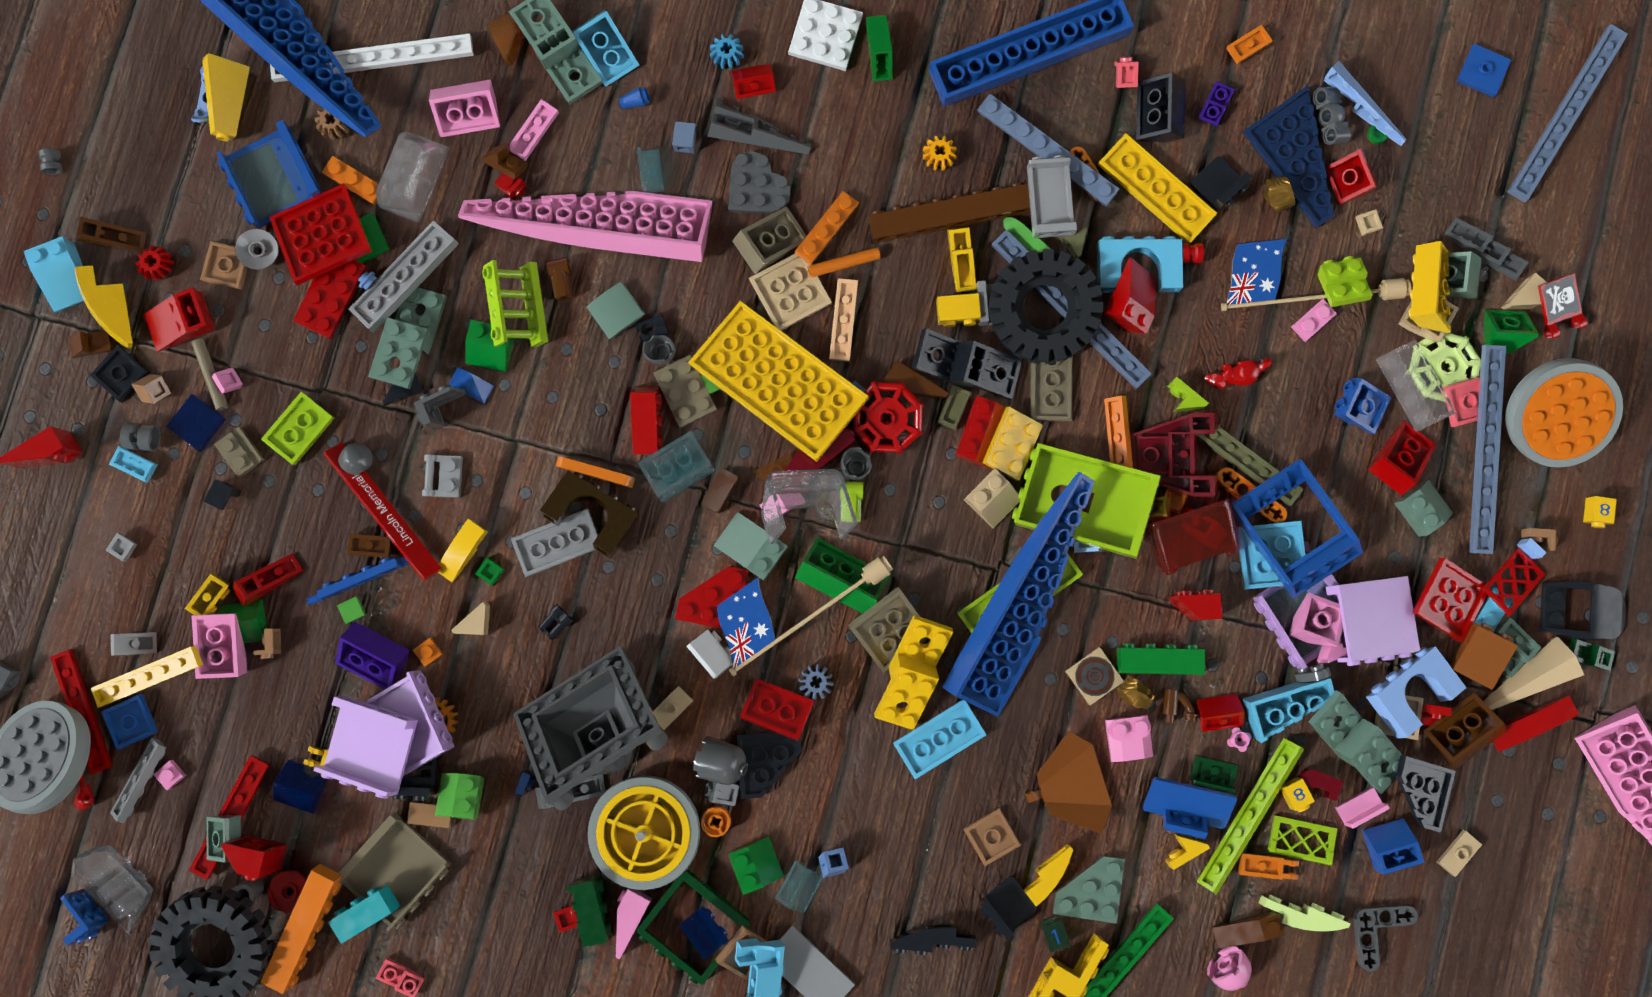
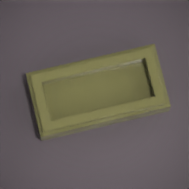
[937,385,972,431]

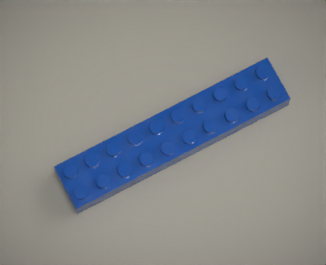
[928,0,1134,107]

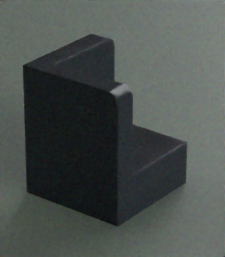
[203,479,241,510]

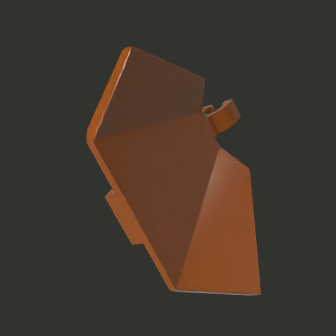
[1025,731,1112,834]

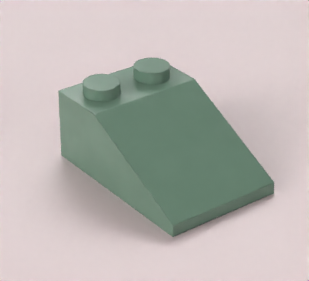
[714,512,788,581]

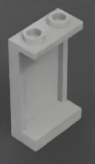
[1027,155,1077,238]

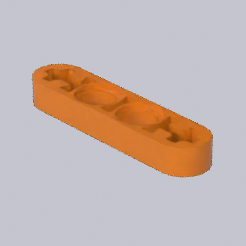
[555,456,635,488]
[1217,468,1287,524]

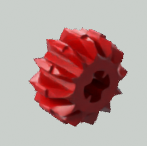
[135,245,174,281]

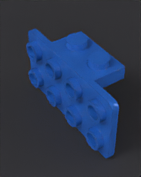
[1143,777,1237,839]

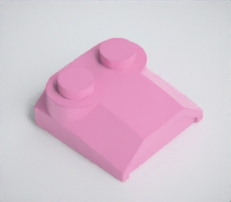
[1105,715,1153,762]

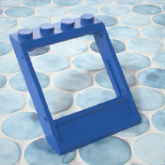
[1231,459,1363,599]

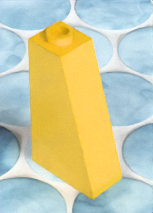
[203,53,250,142]

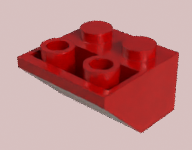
[1169,590,1223,621]

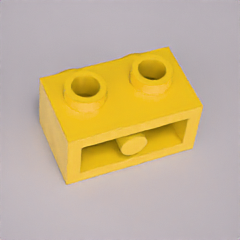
[936,293,981,328]
[185,572,230,615]

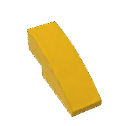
[947,227,977,292]
[438,519,488,583]
[1023,844,1073,907]

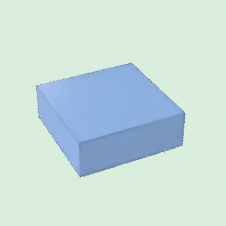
[1517,538,1547,559]

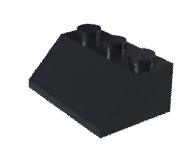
[1136,72,1186,142]

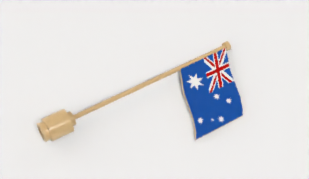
[1221,239,1411,311]
[717,556,894,676]

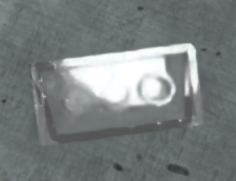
[376,132,449,223]
[71,845,153,935]

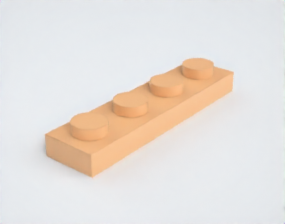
[829,278,858,362]

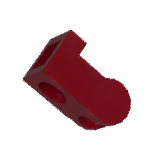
[1298,768,1344,802]

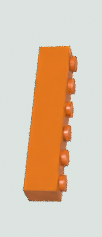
[260,864,343,994]

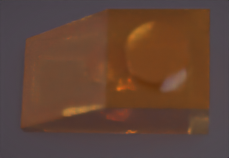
[487,14,521,66]

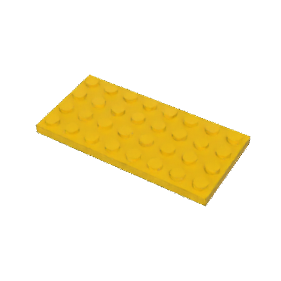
[688,301,869,462]

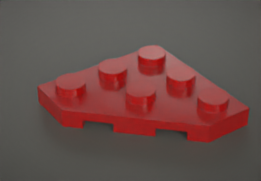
[675,566,749,629]

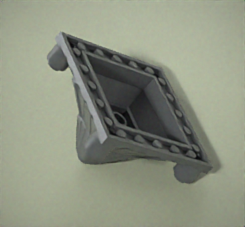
[513,646,668,810]

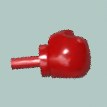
[73,774,95,810]

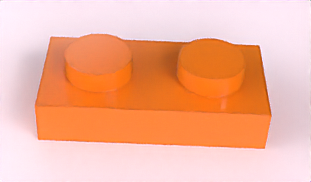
[1226,25,1273,65]

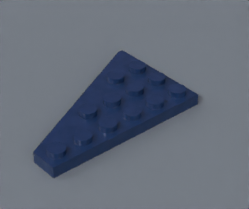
[1242,86,1334,229]

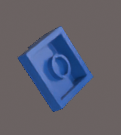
[1334,378,1392,434]

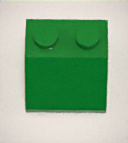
[465,320,515,373]
[728,836,784,895]

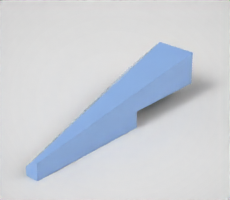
[1324,61,1406,146]

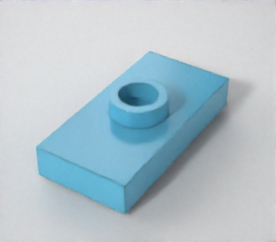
[109,446,158,483]

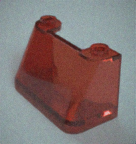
[1146,499,1241,575]

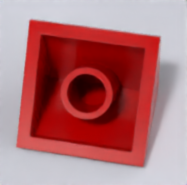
[1325,149,1377,205]

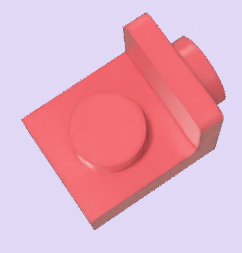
[1114,57,1138,88]

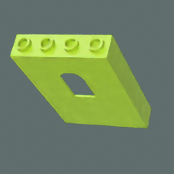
[1012,443,1161,559]

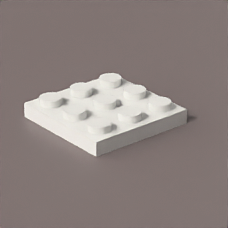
[788,0,863,71]

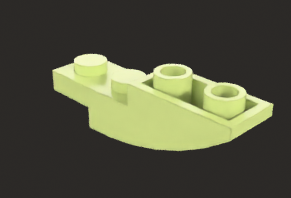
[1259,894,1350,931]

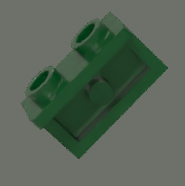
[1189,754,1238,794]

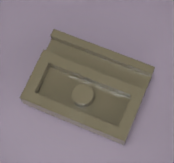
[214,427,265,478]

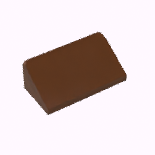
[701,468,740,514]

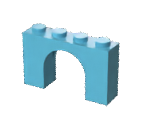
[1096,236,1183,292]

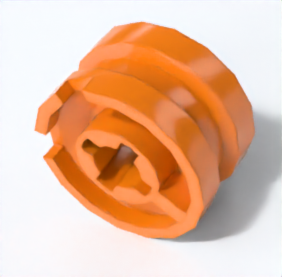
[701,805,731,837]

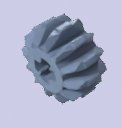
[798,664,834,700]

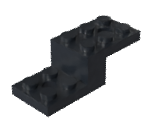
[912,328,1022,399]

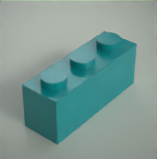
[328,884,401,944]

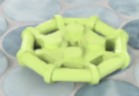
[1406,333,1481,403]

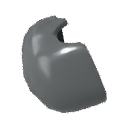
[642,335,676,366]
[338,442,374,475]
[840,447,872,480]

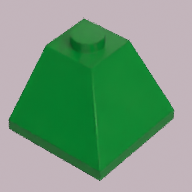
[1484,309,1539,353]

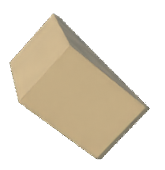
[451,602,490,635]

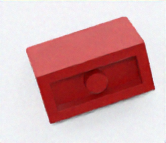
[731,63,776,99]
[1196,694,1245,732]

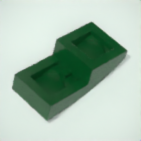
[1569,639,1615,671]

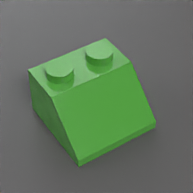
[435,773,484,821]

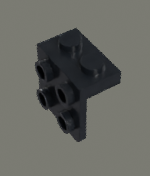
[1191,156,1253,212]
[979,876,1037,940]

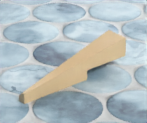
[1483,637,1584,710]

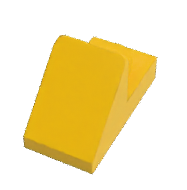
[1165,834,1210,870]

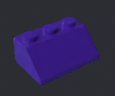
[335,621,409,690]

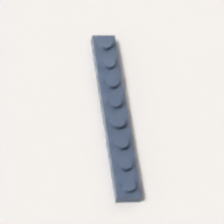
[977,94,1119,207]

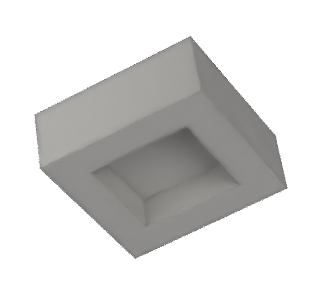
[106,533,138,562]

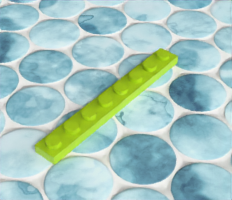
[1197,738,1304,895]

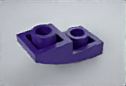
[1198,81,1234,127]

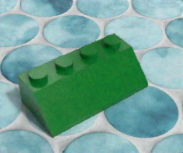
[795,537,890,614]

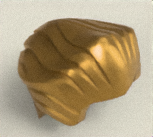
[1264,176,1295,213]
[1117,674,1155,709]

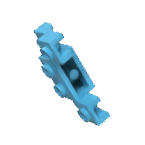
[735,938,785,997]

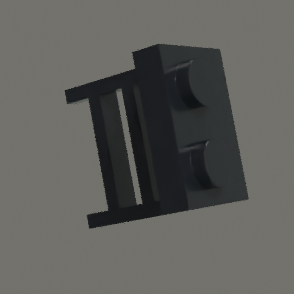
[393,757,438,800]

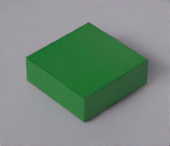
[475,557,505,586]

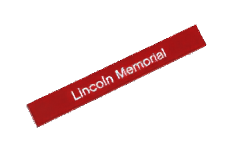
[324,442,442,581]

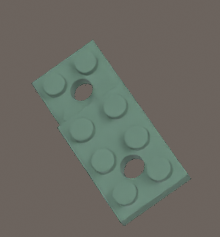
[509,0,603,105]
[368,287,447,389]
[1308,691,1402,794]

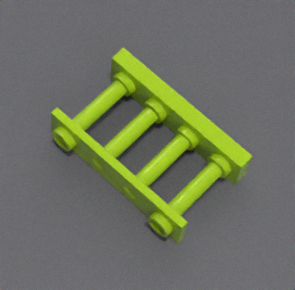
[482,260,548,347]

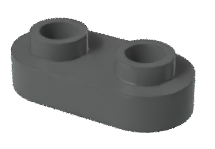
[1294,664,1331,683]

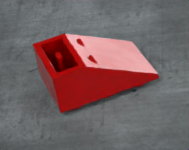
[143,287,216,352]

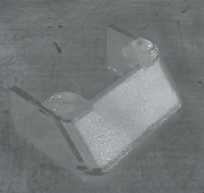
[761,469,858,544]

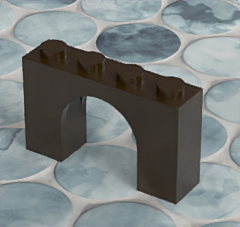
[540,470,638,559]

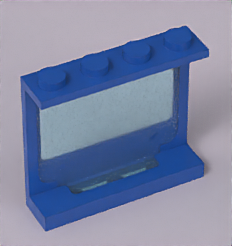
[216,120,322,229]

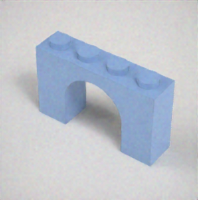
[1366,646,1466,739]

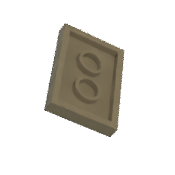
[653,355,717,429]

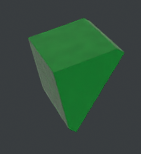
[218,599,267,644]

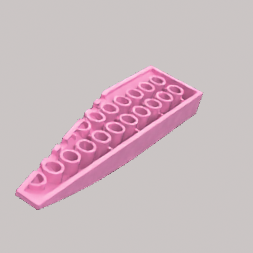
[458,191,712,262]
[1575,705,1652,845]

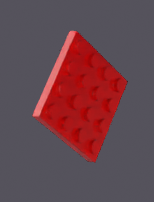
[270,183,372,286]

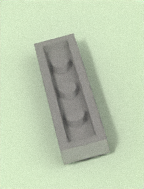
[110,737,166,823]

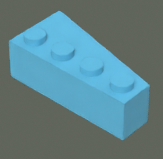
[1243,677,1335,743]

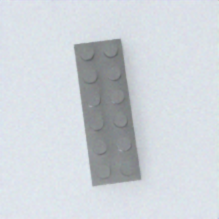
[349,221,459,333]

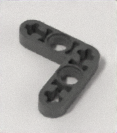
[1353,904,1418,972]

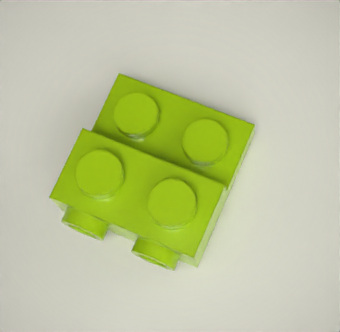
[1317,256,1373,307]

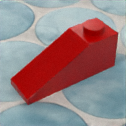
[233,553,303,607]

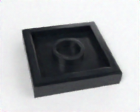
[90,345,150,403]

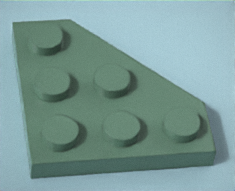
[1053,855,1125,924]

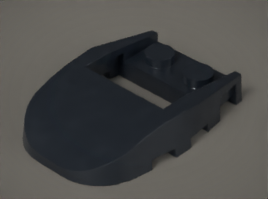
[1539,581,1626,642]

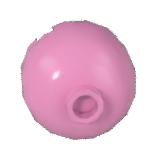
[1207,946,1252,991]

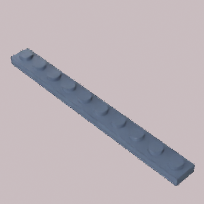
[1507,24,1628,203]
[991,229,1152,389]
[1469,345,1506,554]

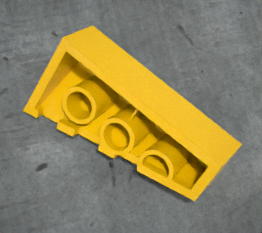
[1409,241,1451,333]

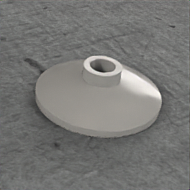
[235,229,279,270]

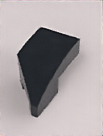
[383,372,422,406]

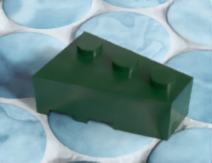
[567,875,613,947]

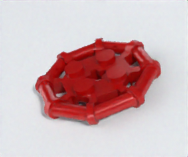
[851,380,924,455]

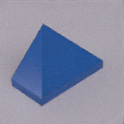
[448,368,494,404]

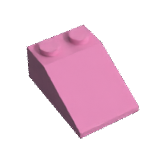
[192,613,247,679]

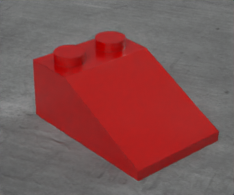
[1104,258,1156,334]
[1368,420,1437,495]
[0,426,83,468]

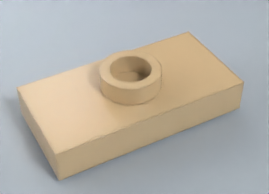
[653,686,694,730]
[1437,830,1482,877]

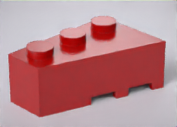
[630,386,663,454]

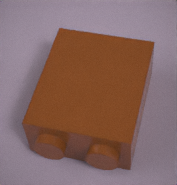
[1449,622,1518,690]

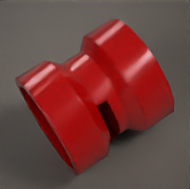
[1182,243,1204,264]

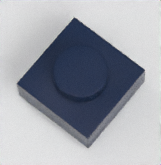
[515,771,535,795]

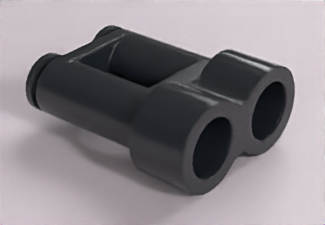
[635,312,669,343]
[538,604,574,641]

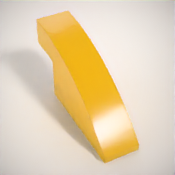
[75,266,133,349]

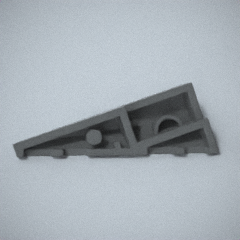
[707,97,811,154]

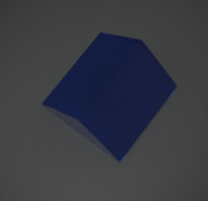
[273,760,327,814]

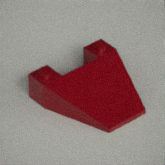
[1130,411,1218,497]

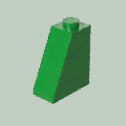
[866,15,893,82]

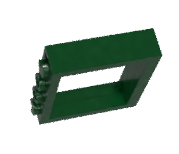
[636,868,751,985]

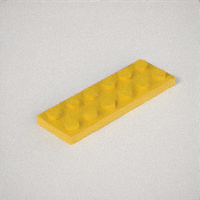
[1098,133,1217,244]

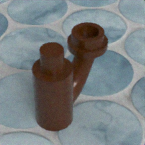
[1163,689,1200,723]

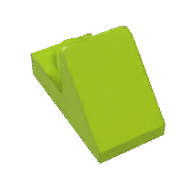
[1167,377,1209,412]

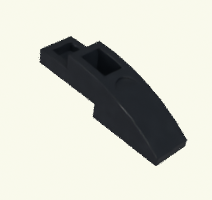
[889,924,977,955]

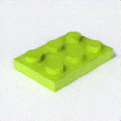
[261,392,335,466]

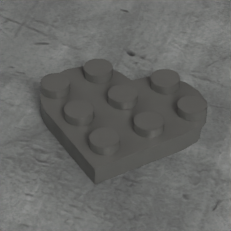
[728,151,791,214]

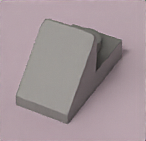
[110,632,157,656]

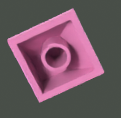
[1289,593,1343,647]

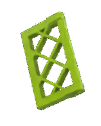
[1268,815,1337,866]

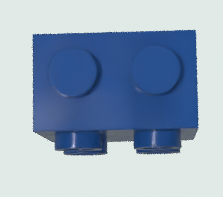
[61,889,109,946]

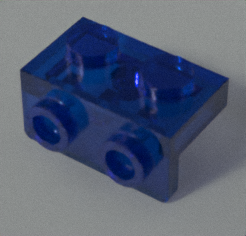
[679,906,729,960]

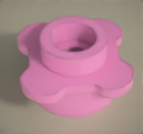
[1227,727,1252,752]

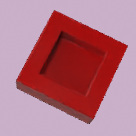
[553,905,578,933]

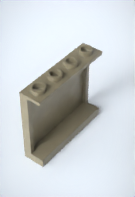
[339,813,451,932]

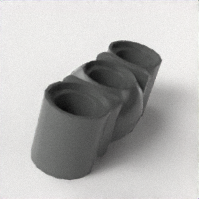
[1313,87,1351,145]

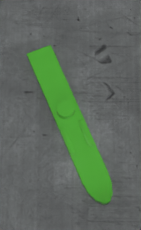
[1003,217,1055,253]

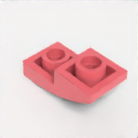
[376,957,424,997]

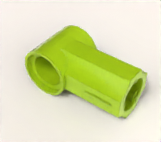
[842,481,863,522]

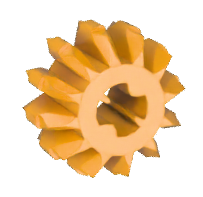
[923,135,957,171]

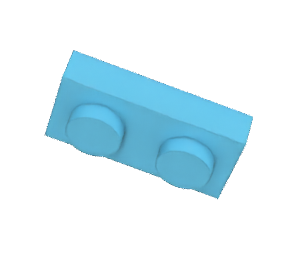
[1473,588,1513,632]

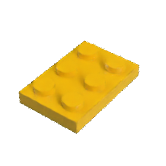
[982,407,1043,481]

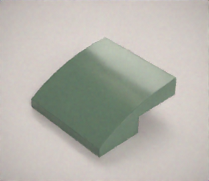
[586,282,646,339]
[1494,618,1541,678]

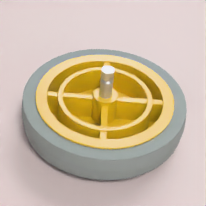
[588,775,700,890]

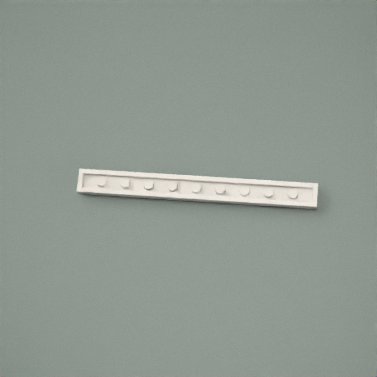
[270,33,474,82]

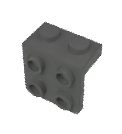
[414,385,466,429]

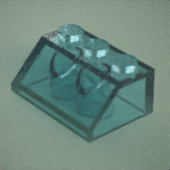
[638,431,715,503]

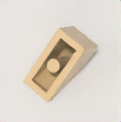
[1501,273,1547,310]

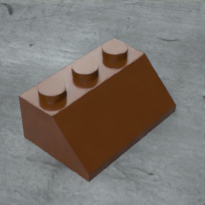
[1423,692,1506,770]

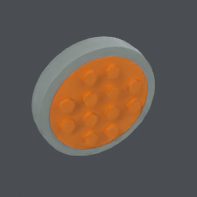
[1505,358,1623,467]

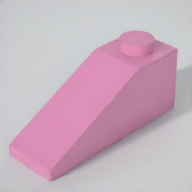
[616,888,652,960]

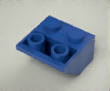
[1362,818,1425,875]

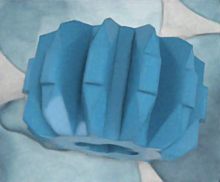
[710,34,744,70]

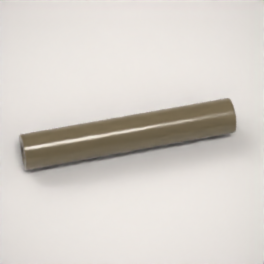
[191,338,229,411]

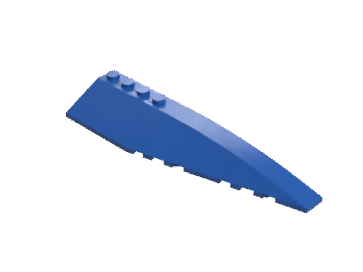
[200,0,381,137]

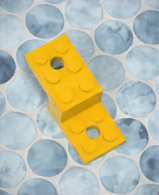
[874,615,953,730]
[1028,933,1109,997]

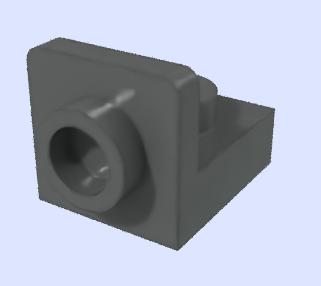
[704,780,739,806]

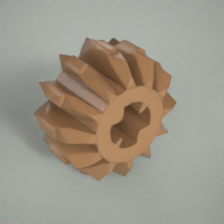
[314,109,349,140]

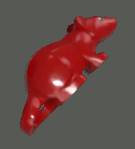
[1204,358,1272,389]

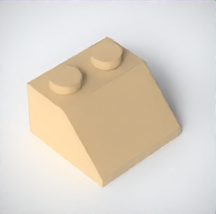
[964,468,1020,528]

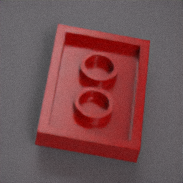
[740,678,814,741]

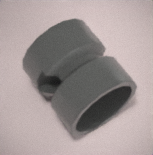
[120,422,161,452]

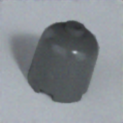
[693,736,748,785]

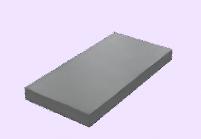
[511,508,599,577]
[779,925,855,997]

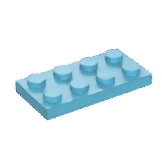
[893,700,986,779]

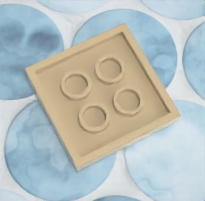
[749,254,832,331]

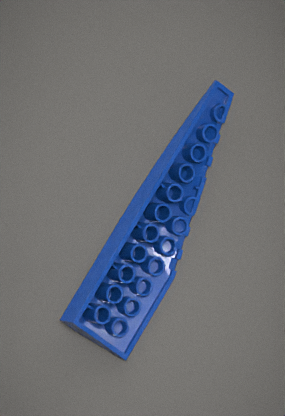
[942,472,1095,717]

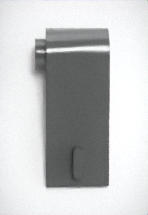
[222,879,264,902]

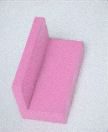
[1335,787,1390,828]

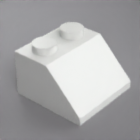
[687,630,732,679]

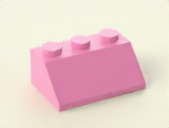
[429,79,500,137]

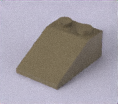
[733,206,806,274]

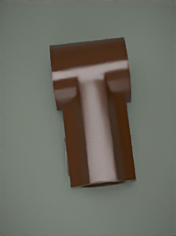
[546,257,573,300]

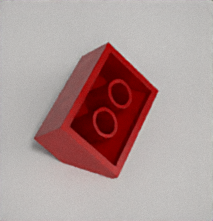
[954,395,1005,470]
[221,835,287,881]

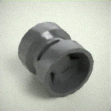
[38,148,63,175]

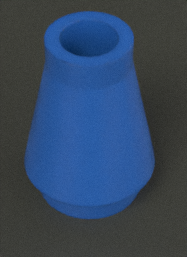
[619,86,650,109]

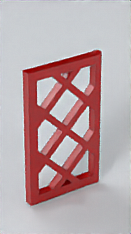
[1482,547,1546,616]

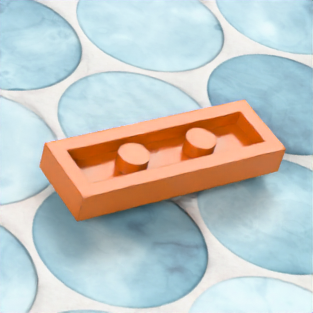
[321,156,385,206]

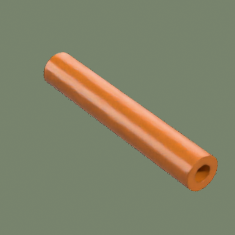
[808,247,880,278]

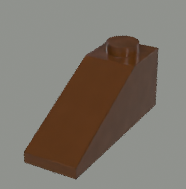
[75,217,146,253]
[883,360,949,400]
[1212,910,1286,948]

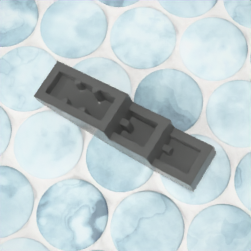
[1444,218,1529,281]

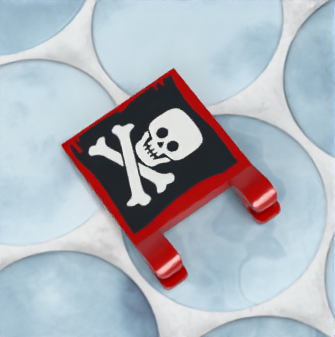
[1538,273,1588,339]

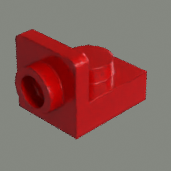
[494,173,527,200]
[1421,704,1452,726]

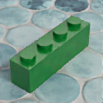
[1117,644,1205,675]

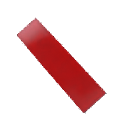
[1493,695,1579,752]

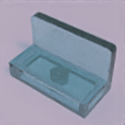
[637,147,665,193]
[775,860,823,913]

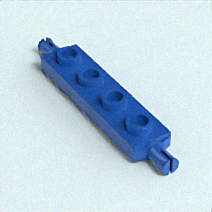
[306,557,409,606]

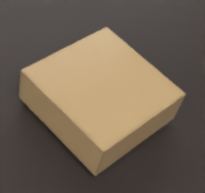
[1355,209,1383,236]

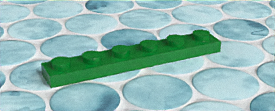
[1084,903,1174,997]

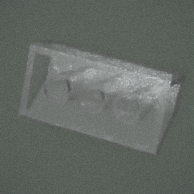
[1376,340,1457,432]

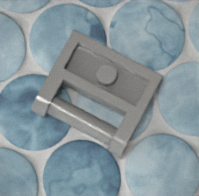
[422,455,463,498]

